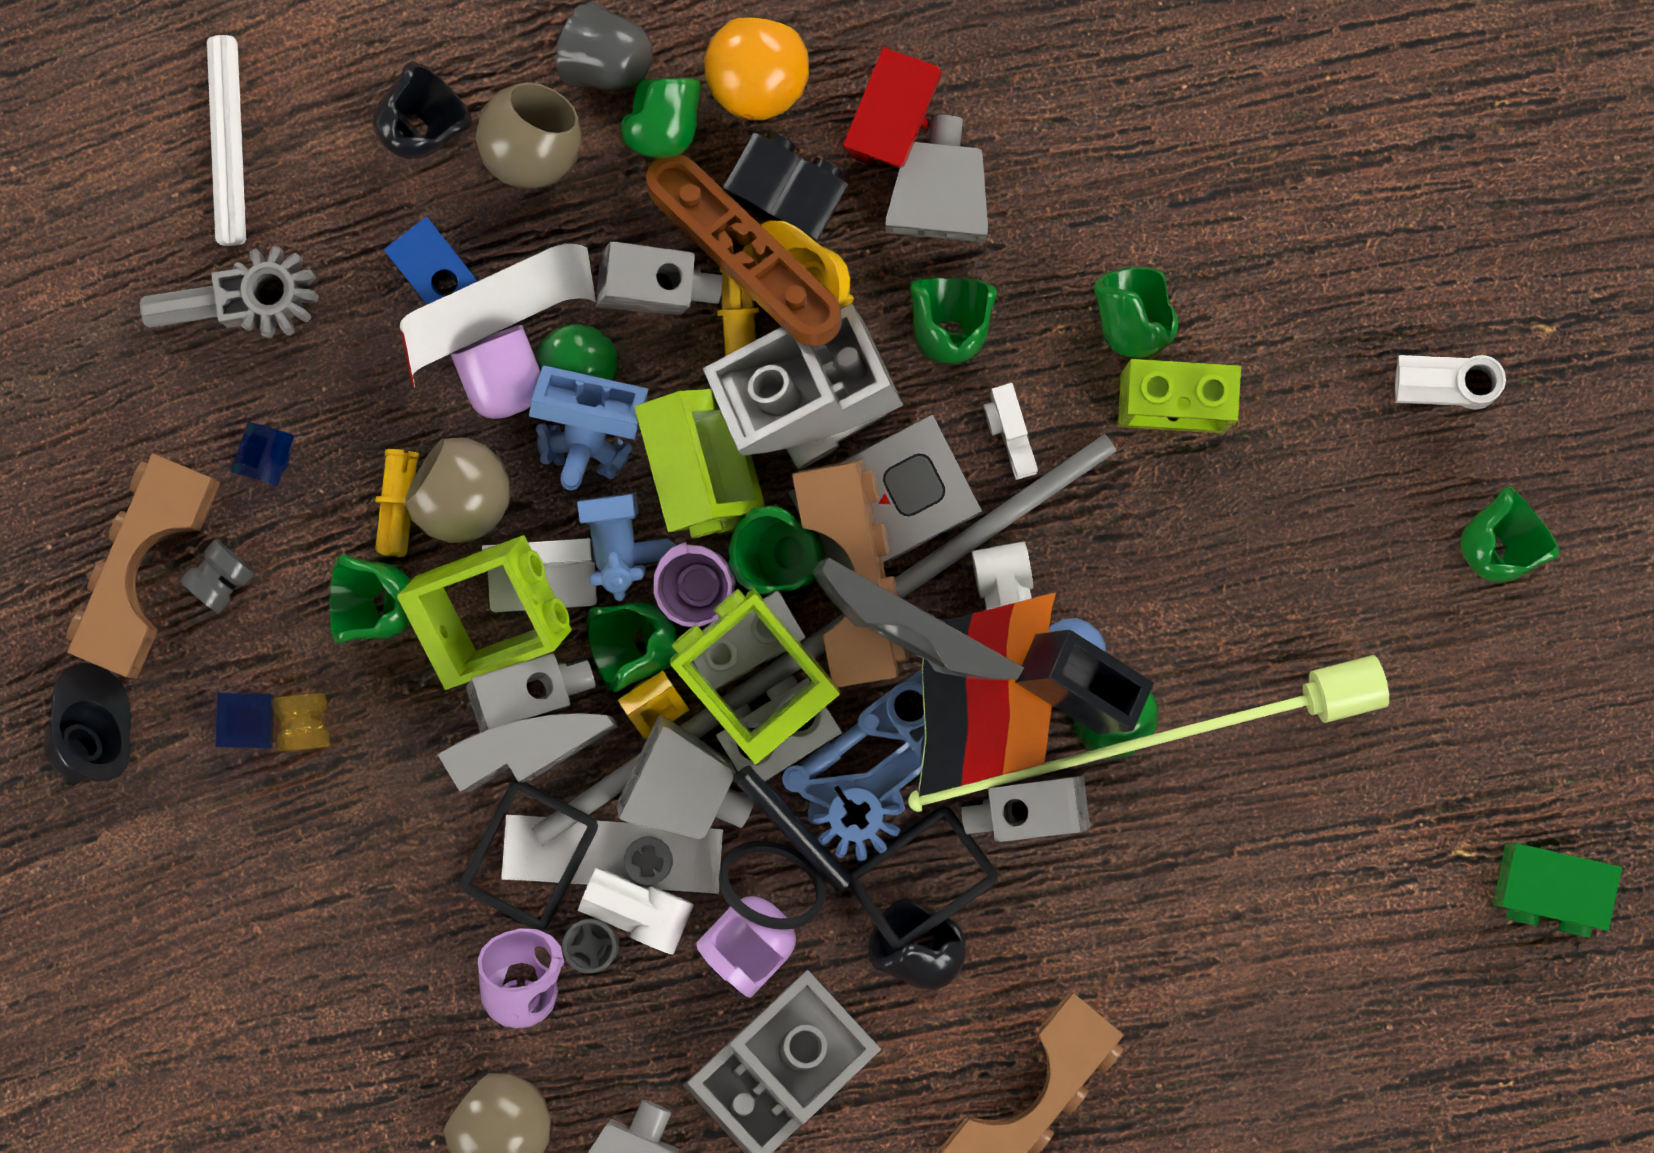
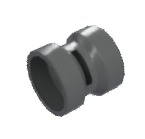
[179,539,255,614]
[562,917,619,973]

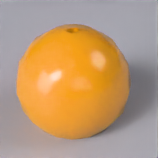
[704,18,809,120]

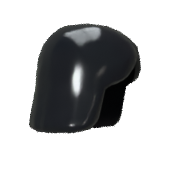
[373,61,472,159]
[868,898,966,990]

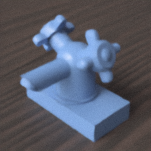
[529,365,648,490]
[577,492,683,601]

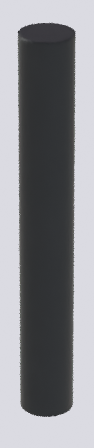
[734,766,852,891]

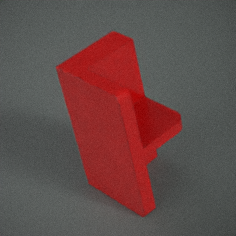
[843,47,942,168]

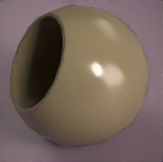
[475,82,583,190]
[404,437,510,543]
[444,1073,551,1153]

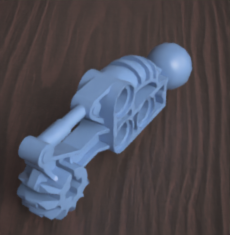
[782,618,1106,861]

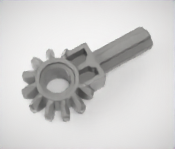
[140,246,319,338]

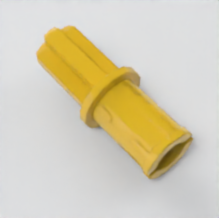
[717,267,760,356]
[375,449,420,558]

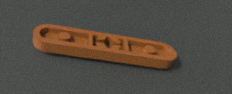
[646,154,842,346]

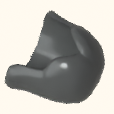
[555,2,653,92]

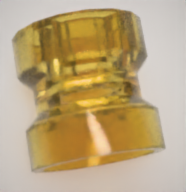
[272,693,331,752]

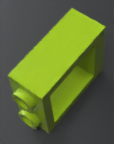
[1118,359,1241,433]
[634,389,765,538]
[397,535,572,690]
[670,588,840,765]

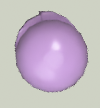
[450,325,541,419]
[654,542,736,627]
[696,896,796,998]
[478,928,564,1029]

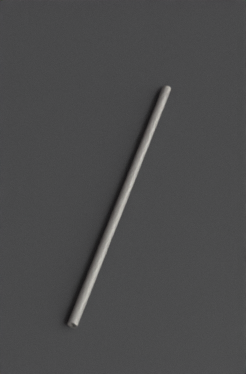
[531,434,1117,846]

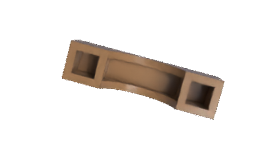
[66,453,221,679]
[792,459,909,687]
[936,990,1124,1153]

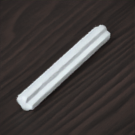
[207,35,246,246]

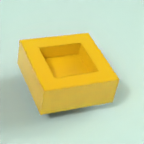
[618,670,690,739]

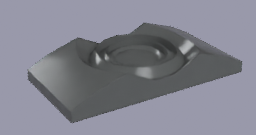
[812,557,1024,680]

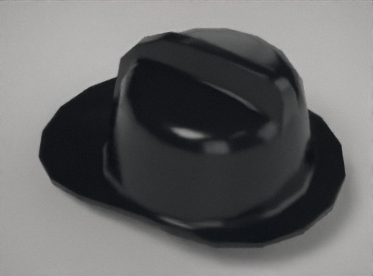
[43,663,131,786]

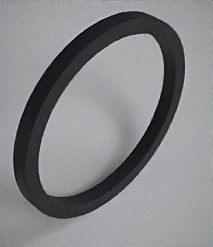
[719,841,826,930]

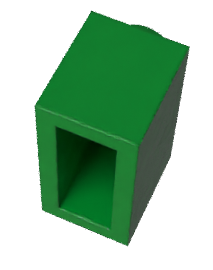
[1492,842,1622,938]

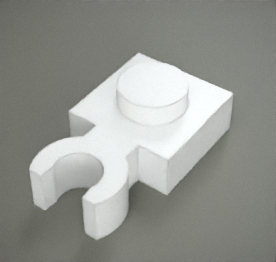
[983,383,1038,480]

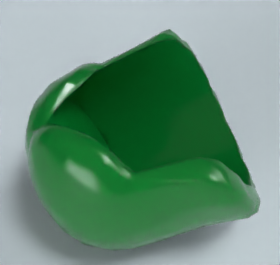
[620,78,701,158]
[1094,267,1178,358]
[910,277,997,364]
[1460,485,1560,583]
[728,506,825,594]
[329,554,411,643]
[586,602,679,692]

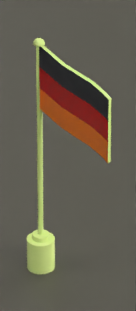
[908,592,1389,812]

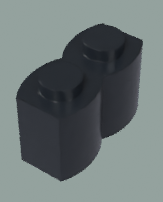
[723,131,848,242]

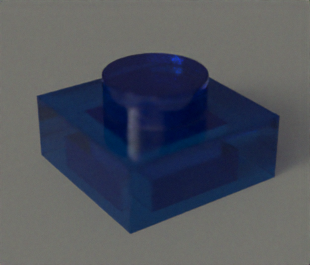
[231,422,294,486]
[216,693,275,748]

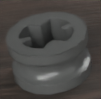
[624,837,673,885]

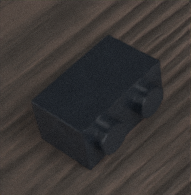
[1015,629,1154,734]

